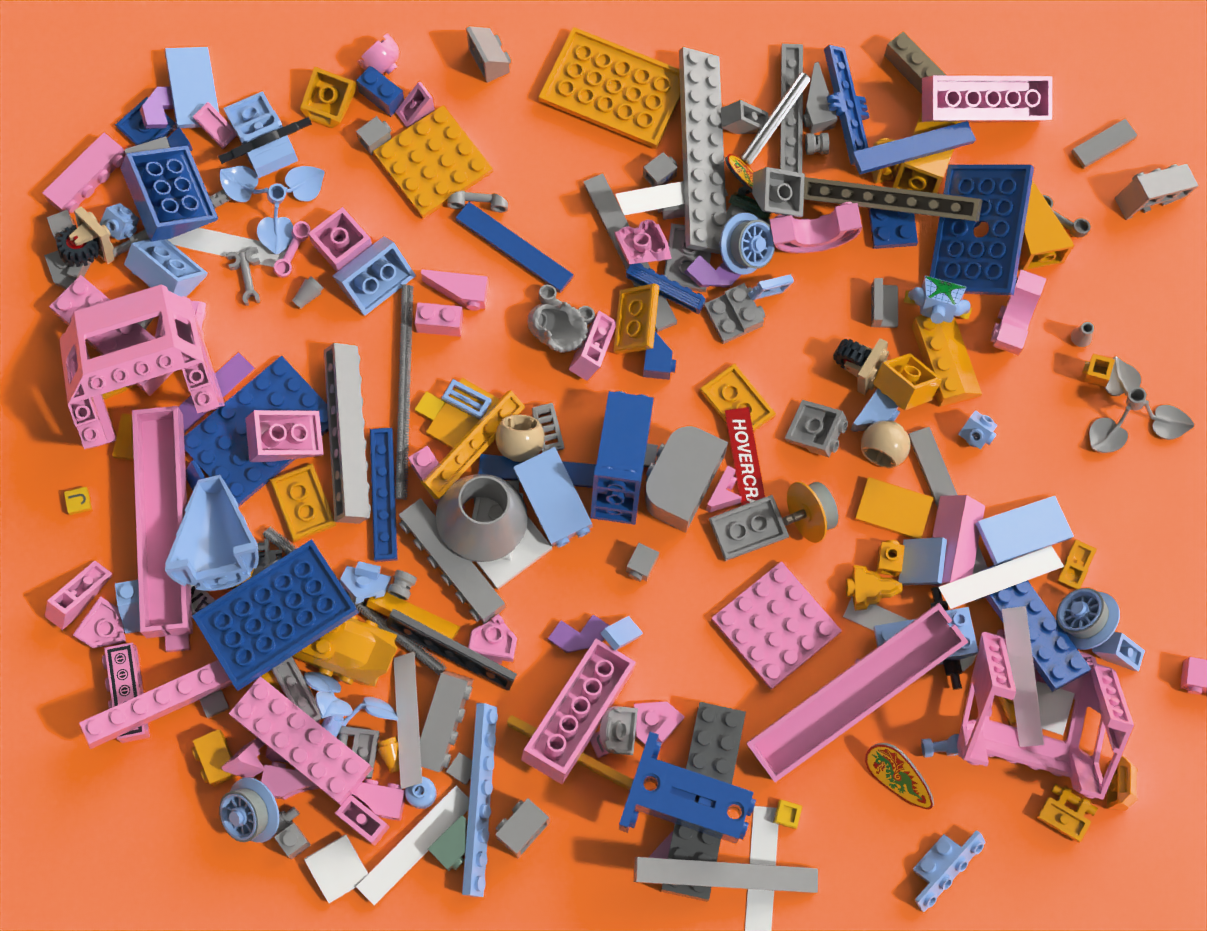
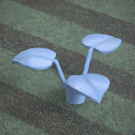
[220,166,325,254]
[304,672,398,737]

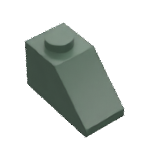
[428,815,467,871]

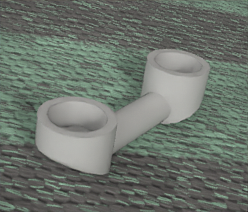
[447,191,509,213]
[539,285,595,325]

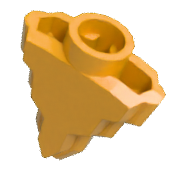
[846,565,902,611]

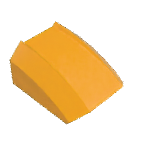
[300,66,357,128]
[1107,756,1138,811]

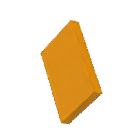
[613,283,659,354]
[699,363,776,432]
[426,377,499,449]
[270,463,337,543]
[855,477,934,539]

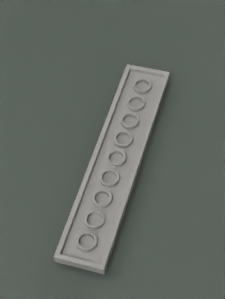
[679,47,727,255]

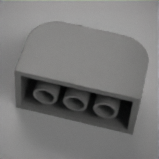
[645,426,728,533]

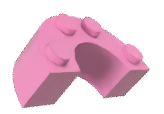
[770,202,862,253]
[990,270,1046,356]

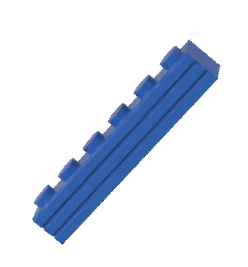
[626,263,706,315]

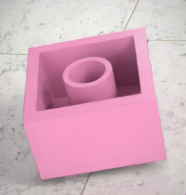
[308,207,372,272]

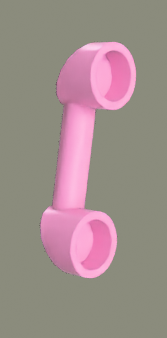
[273,221,310,278]

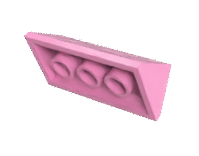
[932,495,985,587]

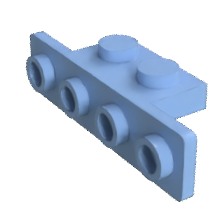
[913,830,986,912]

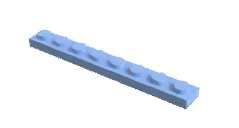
[462,703,498,897]

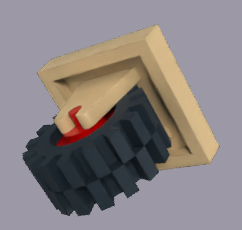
[56,206,115,267]
[833,338,889,395]

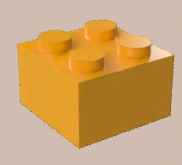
[873,353,942,410]

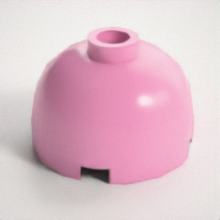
[357,33,399,75]

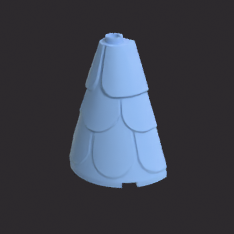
[165,475,259,591]

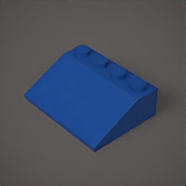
[120,146,218,242]

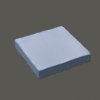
[898,537,947,586]

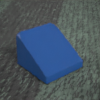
[167,127,193,151]
[186,460,206,491]

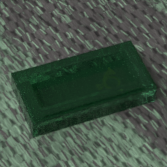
[728,191,773,220]

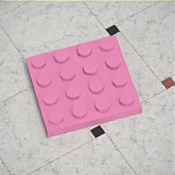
[711,561,842,690]

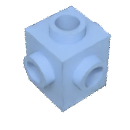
[100,203,140,240]
[958,410,998,450]

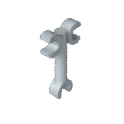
[226,247,261,306]

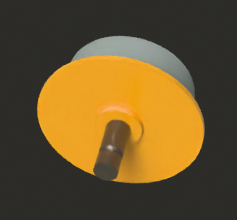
[782,482,839,543]

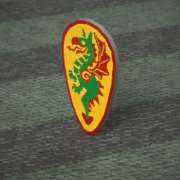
[865,743,934,810]

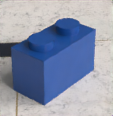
[356,66,404,117]

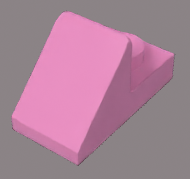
[706,466,742,512]
[221,738,265,778]

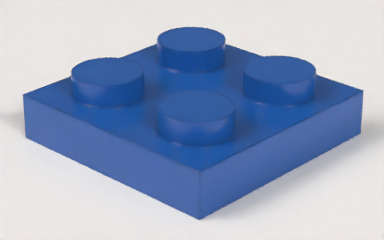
[868,208,918,249]

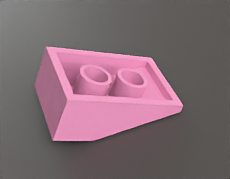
[245,410,323,462]

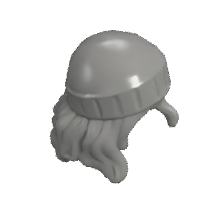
[527,301,588,353]

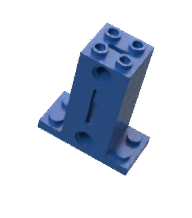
[591,391,654,525]
[619,732,756,844]

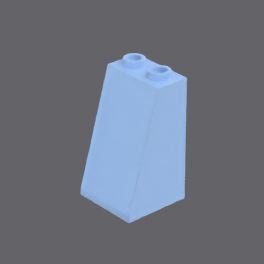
[513,447,593,548]

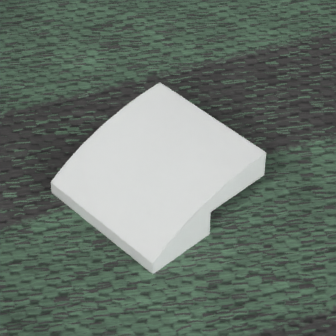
[304,834,369,903]

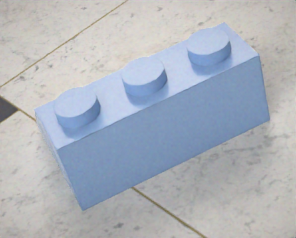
[333,236,416,316]
[124,239,208,297]

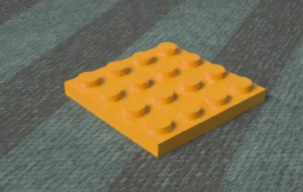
[373,105,494,219]

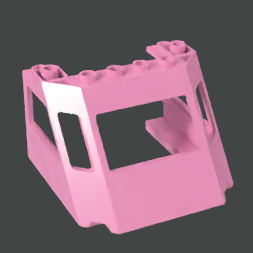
[60,284,225,449]
[957,629,1134,799]

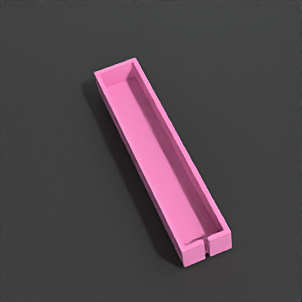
[132,406,193,638]
[747,603,968,782]

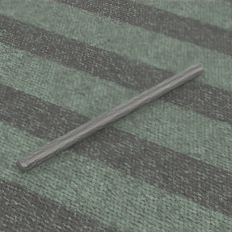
[395,284,414,500]
[263,526,447,675]

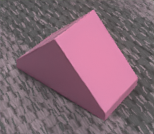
[395,82,435,128]

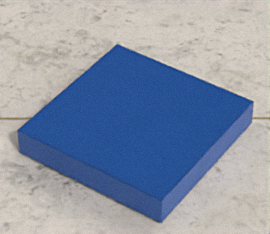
[115,97,177,145]

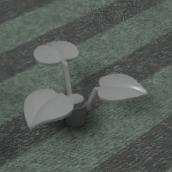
[1089,356,1195,453]

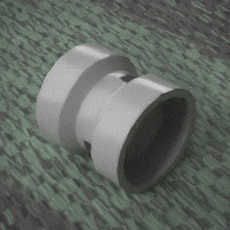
[805,133,829,155]
[387,570,417,600]

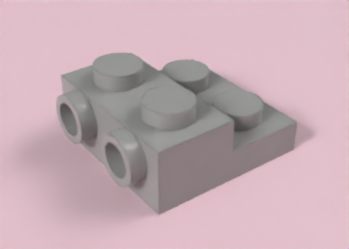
[704,283,766,344]
[785,400,848,458]

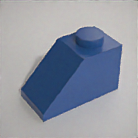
[643,331,676,380]

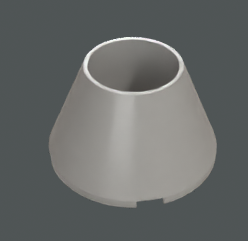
[436,474,528,562]

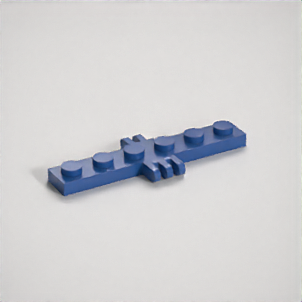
[824,45,870,165]

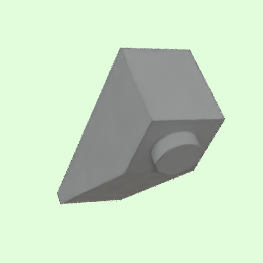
[803,62,838,134]

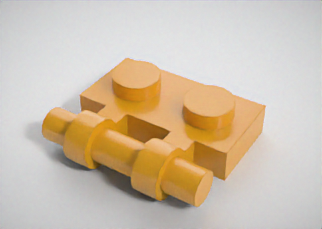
[1037,783,1098,843]

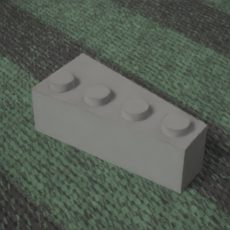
[420,671,474,772]

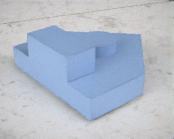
[340,561,391,604]

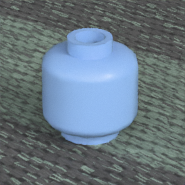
[405,776,437,809]

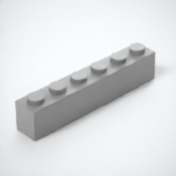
[399,498,506,624]

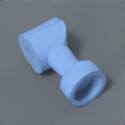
[921,734,959,758]

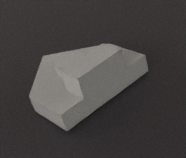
[44,251,91,289]

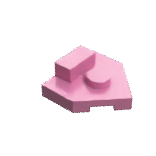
[73,596,126,648]
[468,614,517,664]
[634,702,685,745]

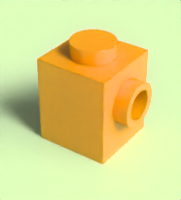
[1082,354,1115,387]
[876,540,905,577]

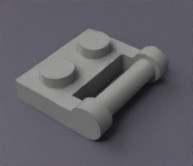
[338,726,380,779]

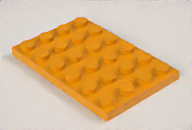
[538,27,680,148]

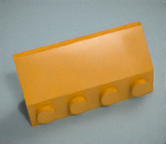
[911,315,982,407]

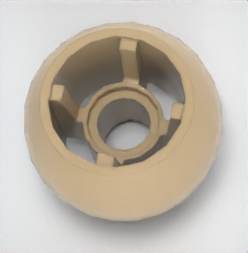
[495,415,545,462]
[861,420,910,468]

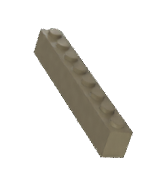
[804,177,982,222]

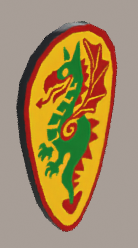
[725,154,776,214]

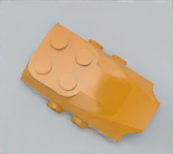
[293,616,398,687]

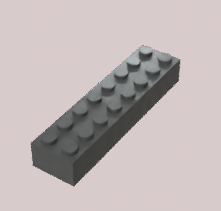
[661,702,746,902]

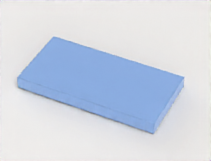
[165,47,219,128]
[976,496,1074,565]

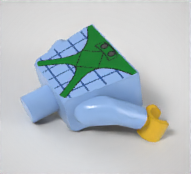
[904,276,973,324]

